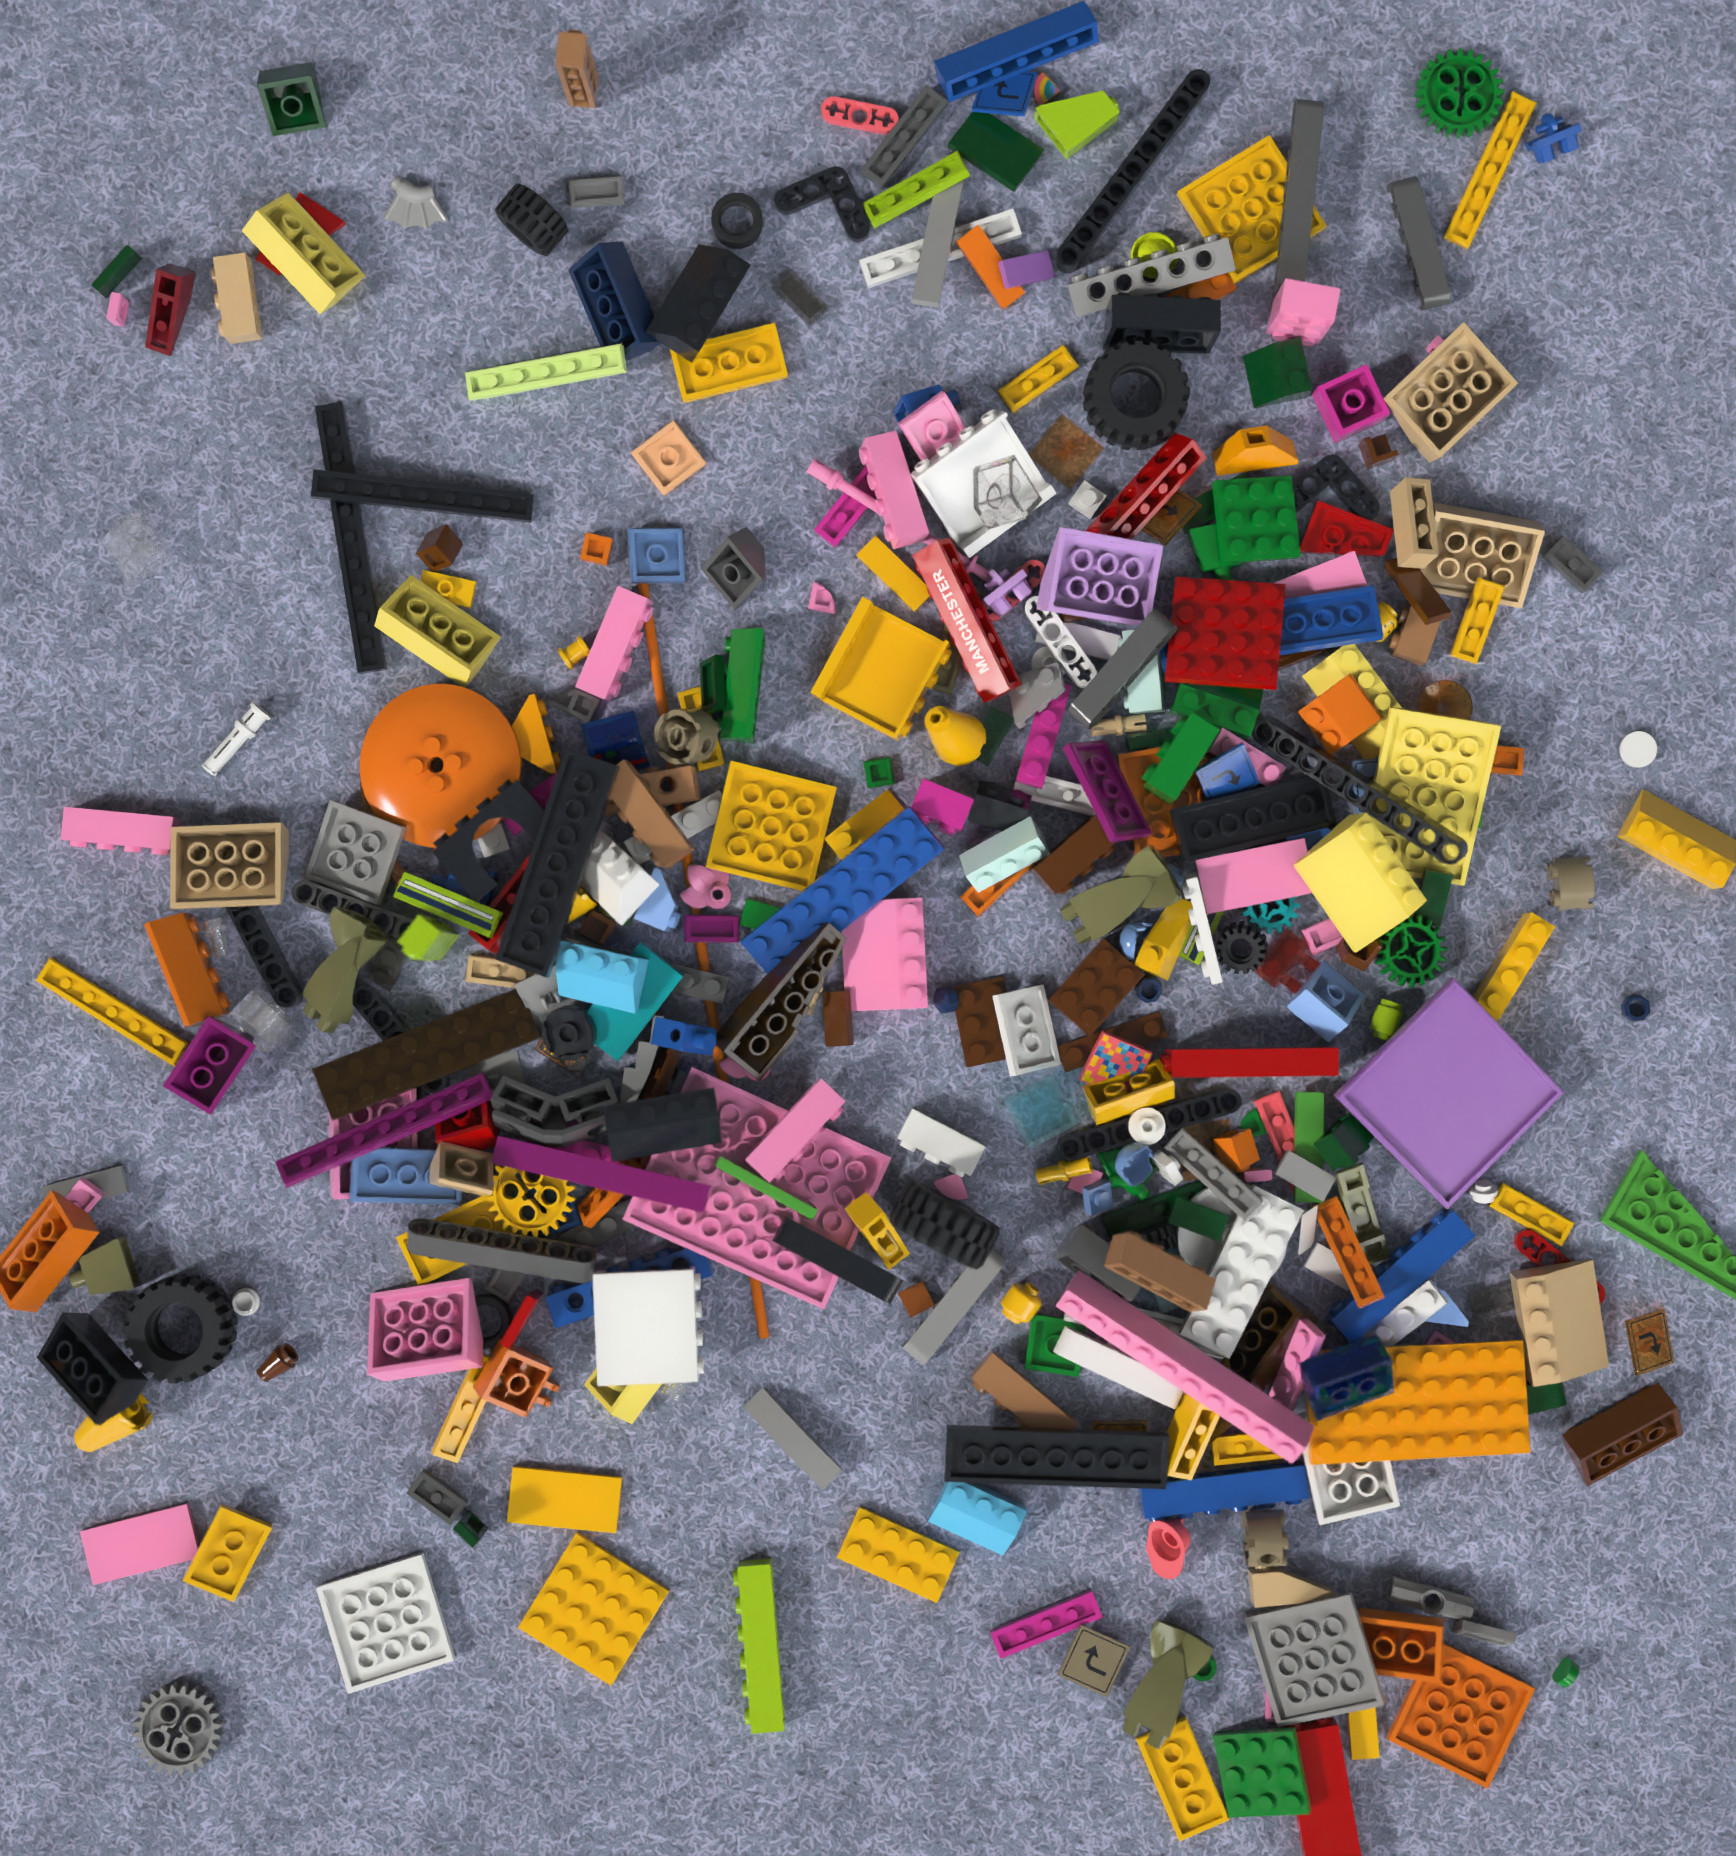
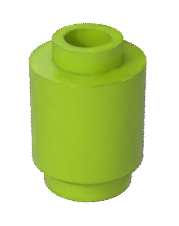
[1369,999,1403,1041]

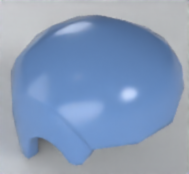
[1118,921,1153,962]
[1115,1142,1154,1186]

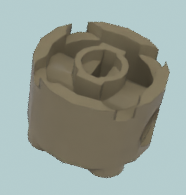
[654,708,719,764]
[1546,855,1595,912]
[1242,1509,1289,1567]

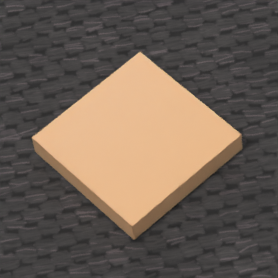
[631,420,707,496]

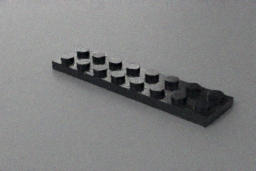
[495,748,620,978]
[944,1425,1169,1489]

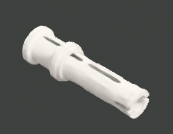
[201,701,272,776]

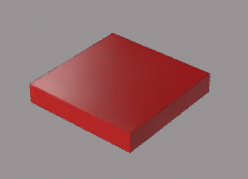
[500,1289,543,1349]

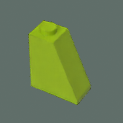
[1034,91,1120,160]

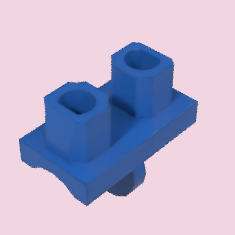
[1525,113,1582,163]

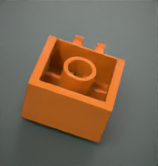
[473,1338,560,1417]

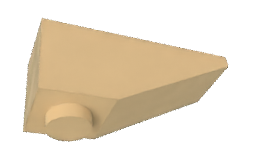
[1248,1566,1337,1608]

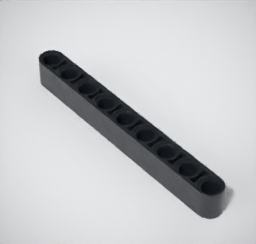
[1056,69,1210,273]
[1251,717,1468,865]

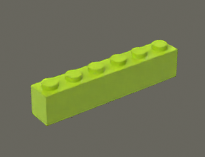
[733,1558,785,1734]

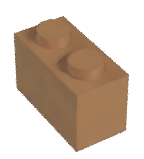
[1388,603,1441,666]

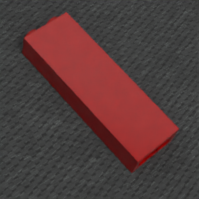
[1160,1047,1339,1078]
[1280,1717,1361,1856]

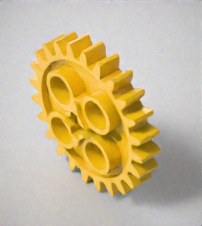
[486,1165,576,1237]

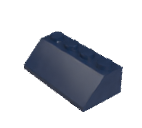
[568,241,661,361]

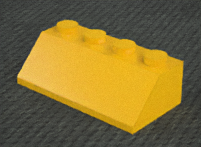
[1617,789,1736,889]

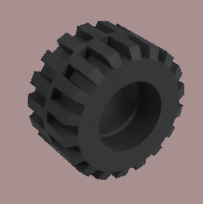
[495,183,569,257]

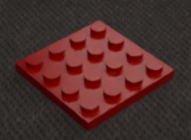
[1165,577,1286,690]

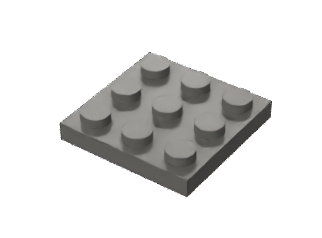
[305,800,407,905]

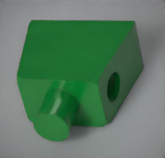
[1187,524,1242,580]

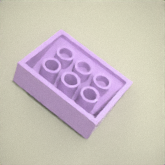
[1036,527,1163,626]

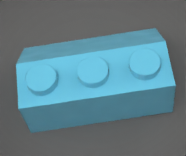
[555,941,649,1014]
[928,1482,1027,1555]

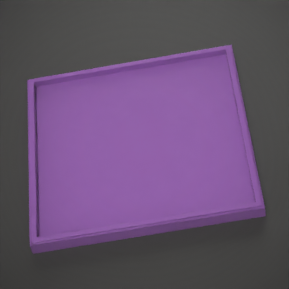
[1334,977,1564,1209]

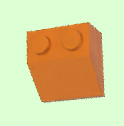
[1298,673,1383,754]

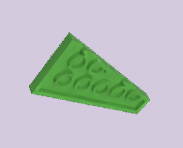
[1598,1150,1736,1300]

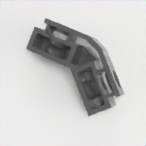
[491,1075,619,1148]

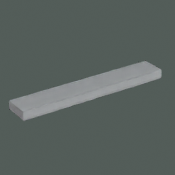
[912,154,968,308]

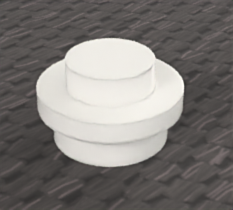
[1469,1180,1498,1203]
[232,1288,260,1316]

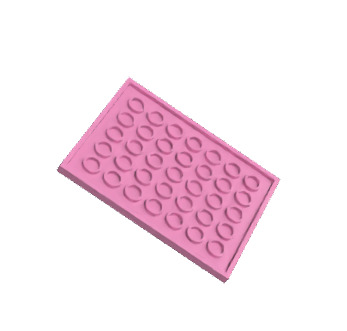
[622,1067,891,1309]

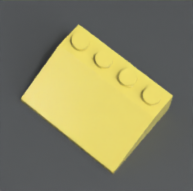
[1293,812,1427,952]

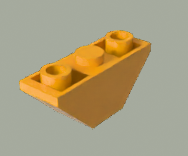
[1212,425,1298,476]
[512,694,561,775]

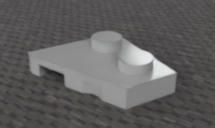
[1009,662,1066,729]

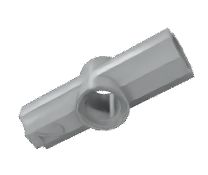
[1386,1575,1474,1621]

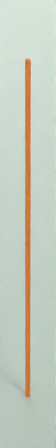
[637,584,770,1339]

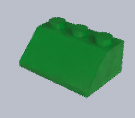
[1169,683,1264,740]

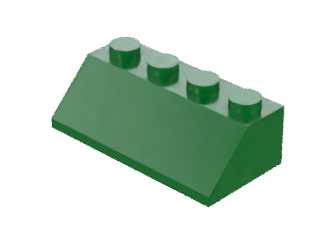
[717,628,766,744]

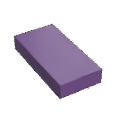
[998,250,1055,289]

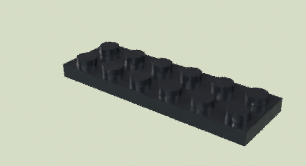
[1169,776,1337,863]

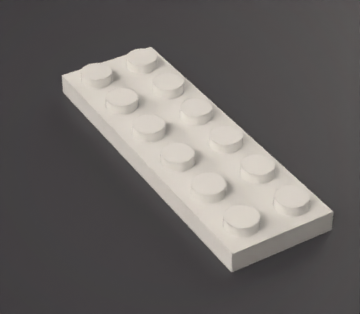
[1179,1185,1304,1359]

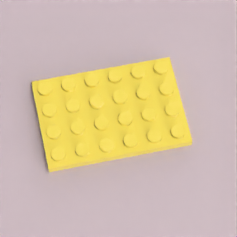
[1369,707,1501,886]

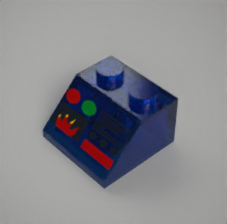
[580,710,650,770]

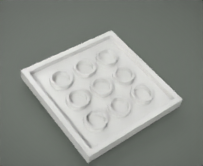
[316,1552,455,1694]

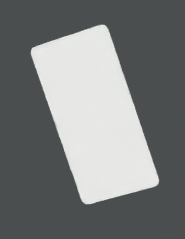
[1298,1205,1318,1255]

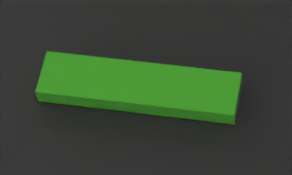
[1293,1092,1324,1203]
[714,1156,818,1219]

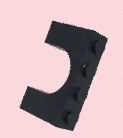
[432,779,545,902]

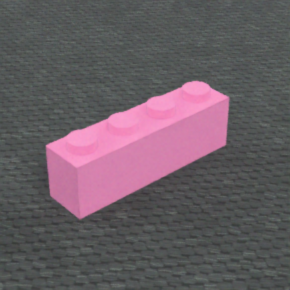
[859,431,929,549]
[575,586,653,702]
[61,807,180,856]
[743,1079,845,1183]

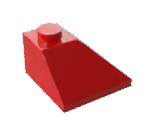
[435,1100,500,1151]

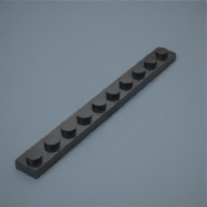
[315,402,387,674]

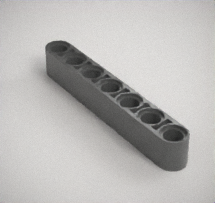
[1275,99,1324,286]
[407,1218,597,1283]

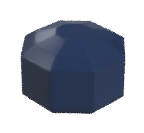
[1135,975,1163,1003]
[933,986,959,1014]
[1621,995,1651,1021]

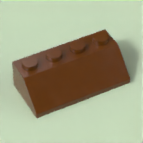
[1562,1383,1683,1487]

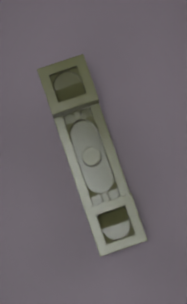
[1336,1162,1390,1265]

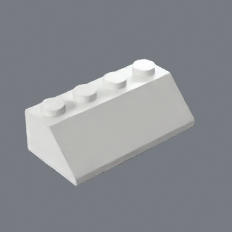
[580,828,660,926]

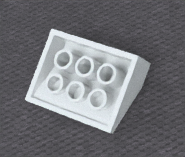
[1297,1411,1400,1525]

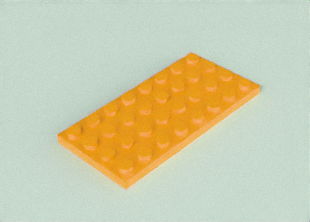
[1305,1340,1531,1465]

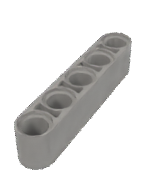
[901,1248,1007,1365]

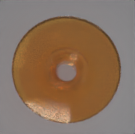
[1417,680,1473,719]

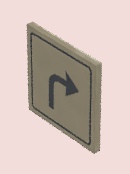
[1057,1624,1130,1697]

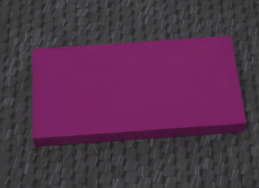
[1063,740,1152,842]

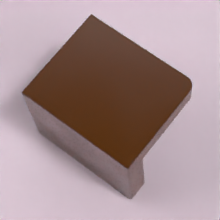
[1358,434,1399,470]
[416,524,463,572]
[578,909,616,947]
[1336,938,1382,972]

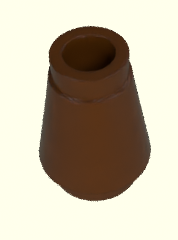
[257,1343,298,1382]

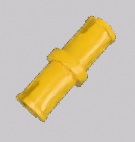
[1035,1156,1093,1185]

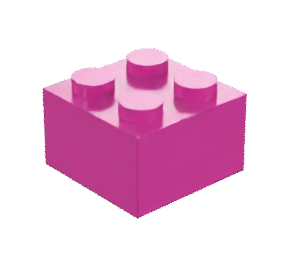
[1312,364,1390,444]
[911,778,974,836]

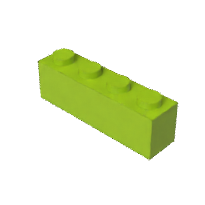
[398,915,460,962]

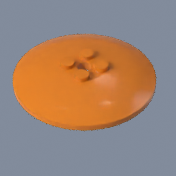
[360,684,522,848]

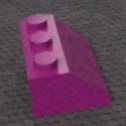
[163,1016,259,1115]

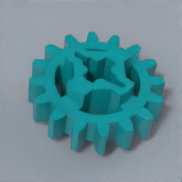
[1241,896,1300,934]

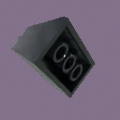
[645,244,751,363]
[1102,293,1221,354]
[603,1088,722,1162]
[36,1312,149,1426]

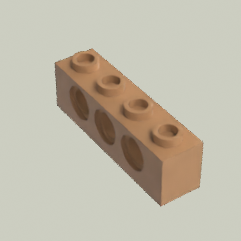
[555,29,599,108]
[603,763,701,817]

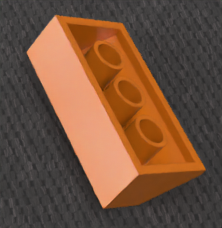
[144,912,231,1027]
[0,1190,99,1312]

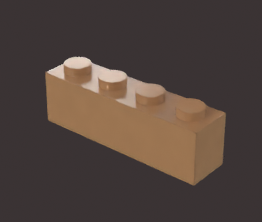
[609,760,695,869]
[1104,1231,1216,1312]
[970,1349,1077,1429]

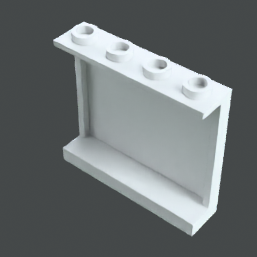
[910,409,1057,558]
[593,1266,704,1386]

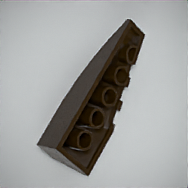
[716,921,847,1081]
[1208,1281,1319,1445]

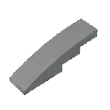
[620,1015,666,1104]
[744,1387,843,1490]

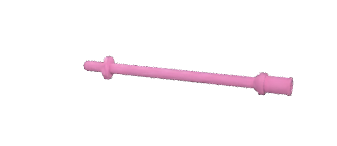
[806,458,991,582]

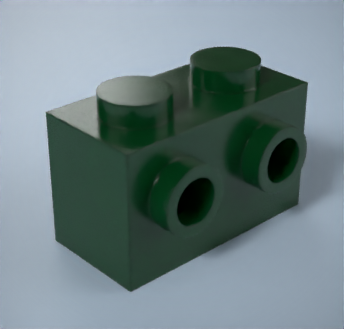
[1313,1112,1374,1171]

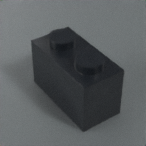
[968,780,1032,831]

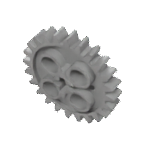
[132,1682,225,1776]

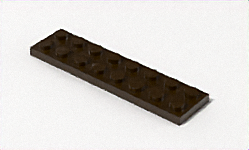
[312,989,541,1122]

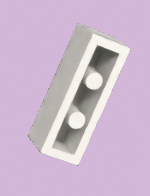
[897,1108,986,1177]

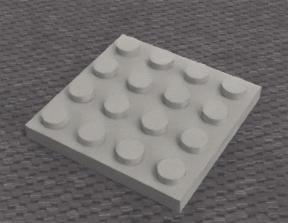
[1244,1592,1386,1727]

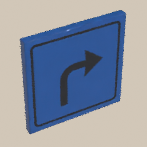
[972,71,1038,117]
[1195,742,1260,801]

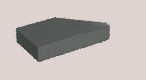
[545,688,602,724]

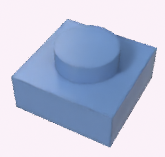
[1082,1179,1114,1215]

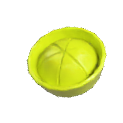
[1131,232,1178,278]

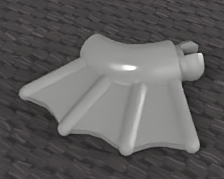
[383,176,448,230]

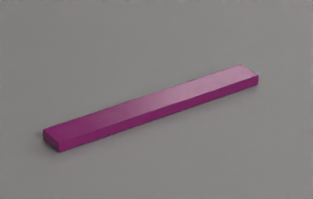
[275,1072,493,1188]
[491,1136,712,1213]

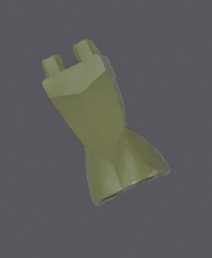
[1060,845,1182,944]
[302,906,387,1033]
[1122,1619,1214,1749]

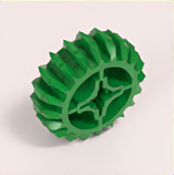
[1374,915,1448,987]

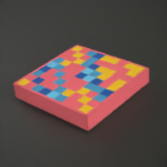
[1079,1030,1153,1094]

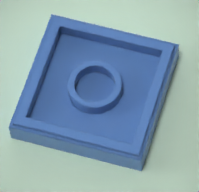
[627,528,686,584]

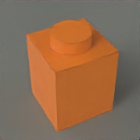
[1213,1129,1260,1173]

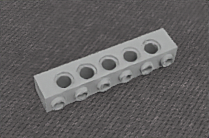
[1066,233,1236,317]

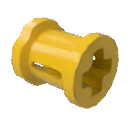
[557,635,590,670]

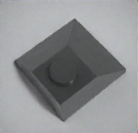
[700,527,766,610]

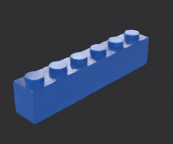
[934,0,1099,102]
[1325,1209,1476,1345]
[1139,1461,1309,1521]

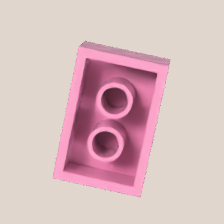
[1266,279,1340,346]

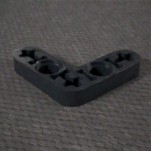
[774,166,870,243]
[1293,454,1380,520]

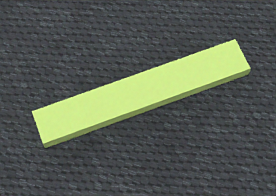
[465,344,627,400]

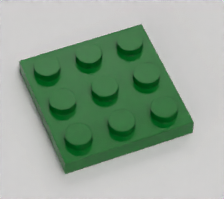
[1212,476,1301,564]
[1213,1727,1312,1818]

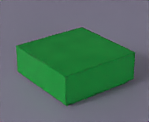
[863,757,894,789]

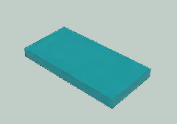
[587,942,684,1062]

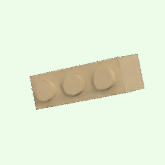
[210,252,263,344]
[1390,477,1439,569]

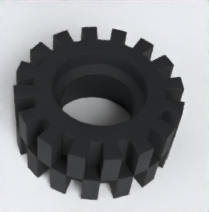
[1216,921,1268,974]
[1136,1222,1178,1251]

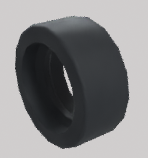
[711,192,763,249]
[475,1294,512,1348]

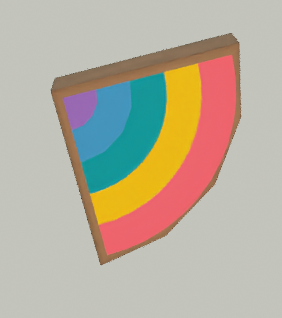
[1033,71,1061,107]

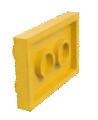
[183,1503,272,1602]

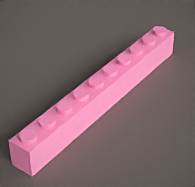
[1056,1270,1315,1463]

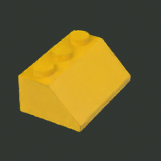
[1082,1059,1175,1125]

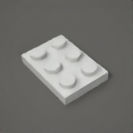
[992,984,1061,1076]

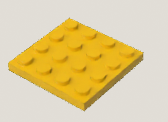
[1176,135,1327,284]
[705,761,837,891]
[518,1532,670,1686]

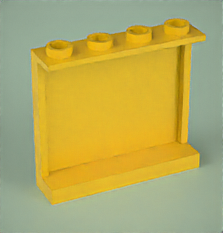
[810,596,952,742]

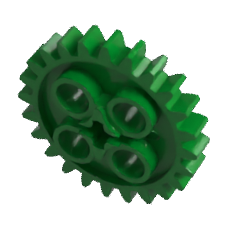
[1414,48,1505,139]

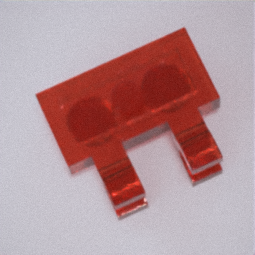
[1253,929,1320,994]

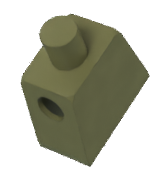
[69,1236,141,1295]

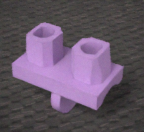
[983,568,1032,618]

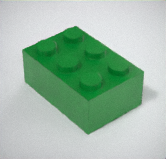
[1141,712,1220,804]

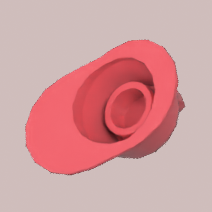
[1146,1518,1191,1579]

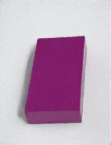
[683,915,739,943]

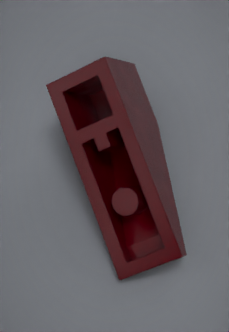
[145,263,195,356]

